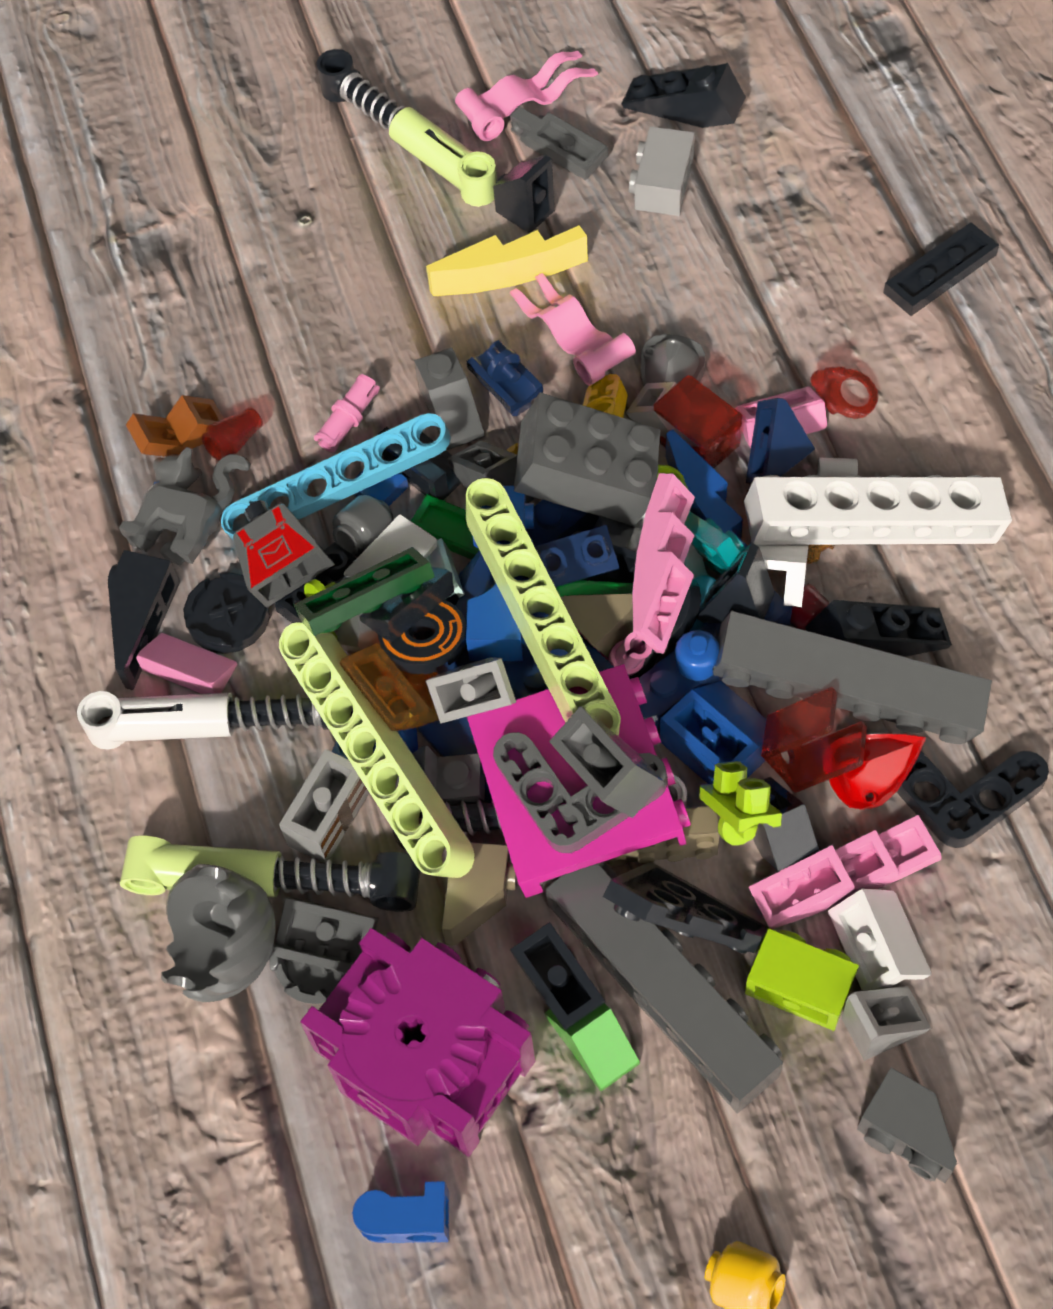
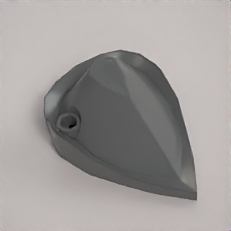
[640,334,705,397]

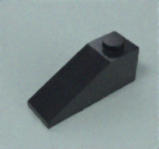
[108,550,180,690]

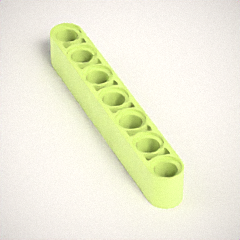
[466,478,621,736]
[279,622,474,878]

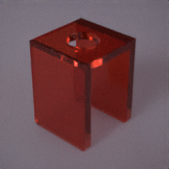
[653,375,743,469]
[761,687,867,793]

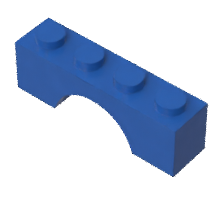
[466,486,535,661]

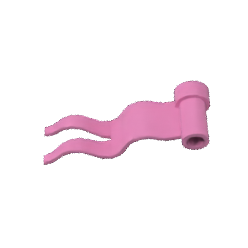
[455,50,598,141]
[510,273,636,386]

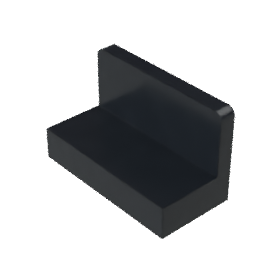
[376,427,462,500]

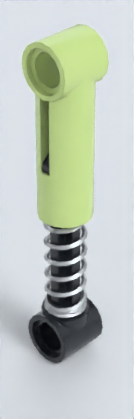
[316,49,497,206]
[120,836,420,912]

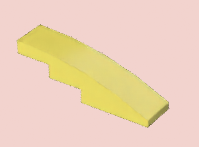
[426,225,588,296]

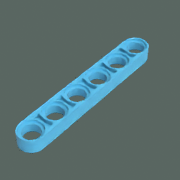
[221,413,451,539]

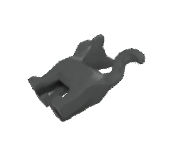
[119,447,251,566]

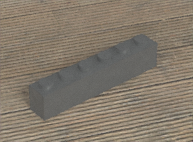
[713,611,992,744]
[546,862,783,1114]

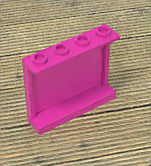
[467,664,691,898]

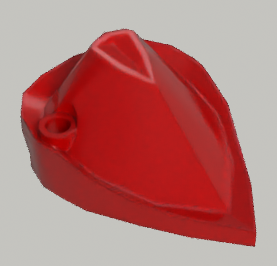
[825,734,926,810]

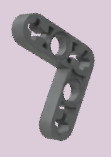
[493,732,668,853]

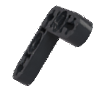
[896,751,1049,848]

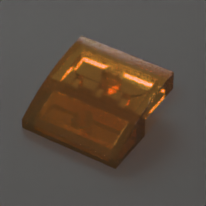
[340,643,439,731]

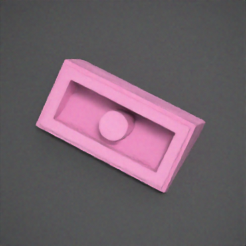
[734,386,827,448]
[136,633,238,694]

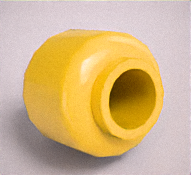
[705,1241,786,1309]

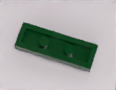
[294,547,435,636]

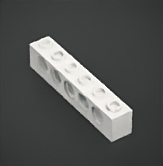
[744,475,1012,545]

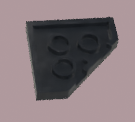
[603,862,773,954]

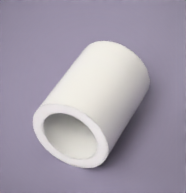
[817,457,858,477]

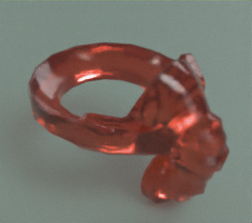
[810,366,878,419]

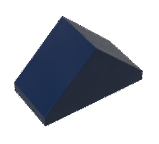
[745,398,815,484]

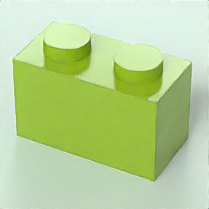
[745,928,859,1031]

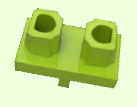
[699,761,782,846]

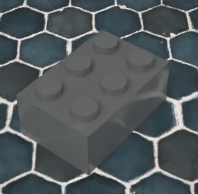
[514,392,660,527]

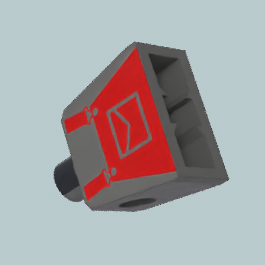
[233,500,335,608]

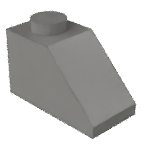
[426,657,516,724]

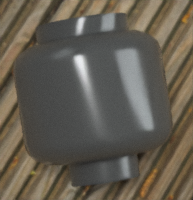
[332,495,394,557]

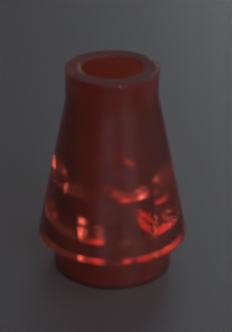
[202,407,263,461]

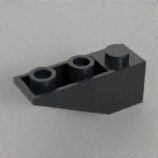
[621,63,746,128]
[805,600,952,657]

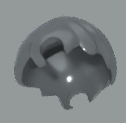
[161,864,275,1002]

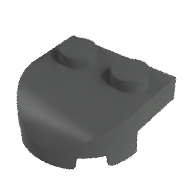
[269,897,379,1004]

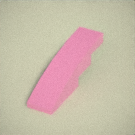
[632,473,695,654]
[749,815,942,930]

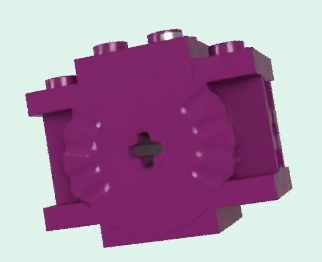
[300,928,536,1157]

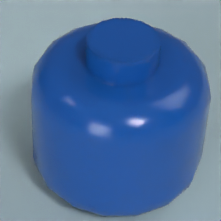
[675,630,720,681]

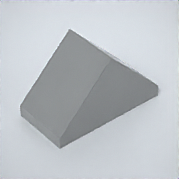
[841,986,932,1061]

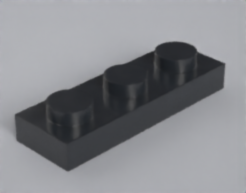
[883,222,999,316]

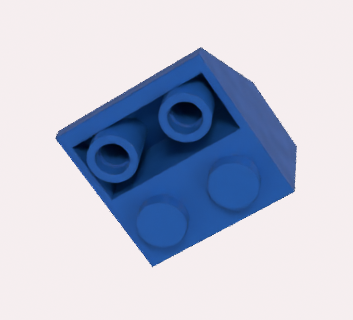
[660,681,787,784]

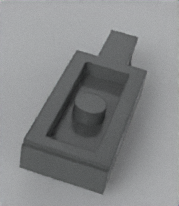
[510,106,608,180]

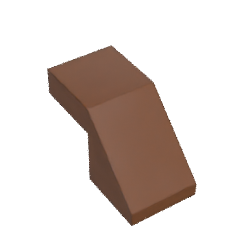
[126,395,229,457]

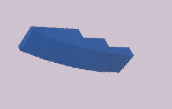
[665,429,748,549]

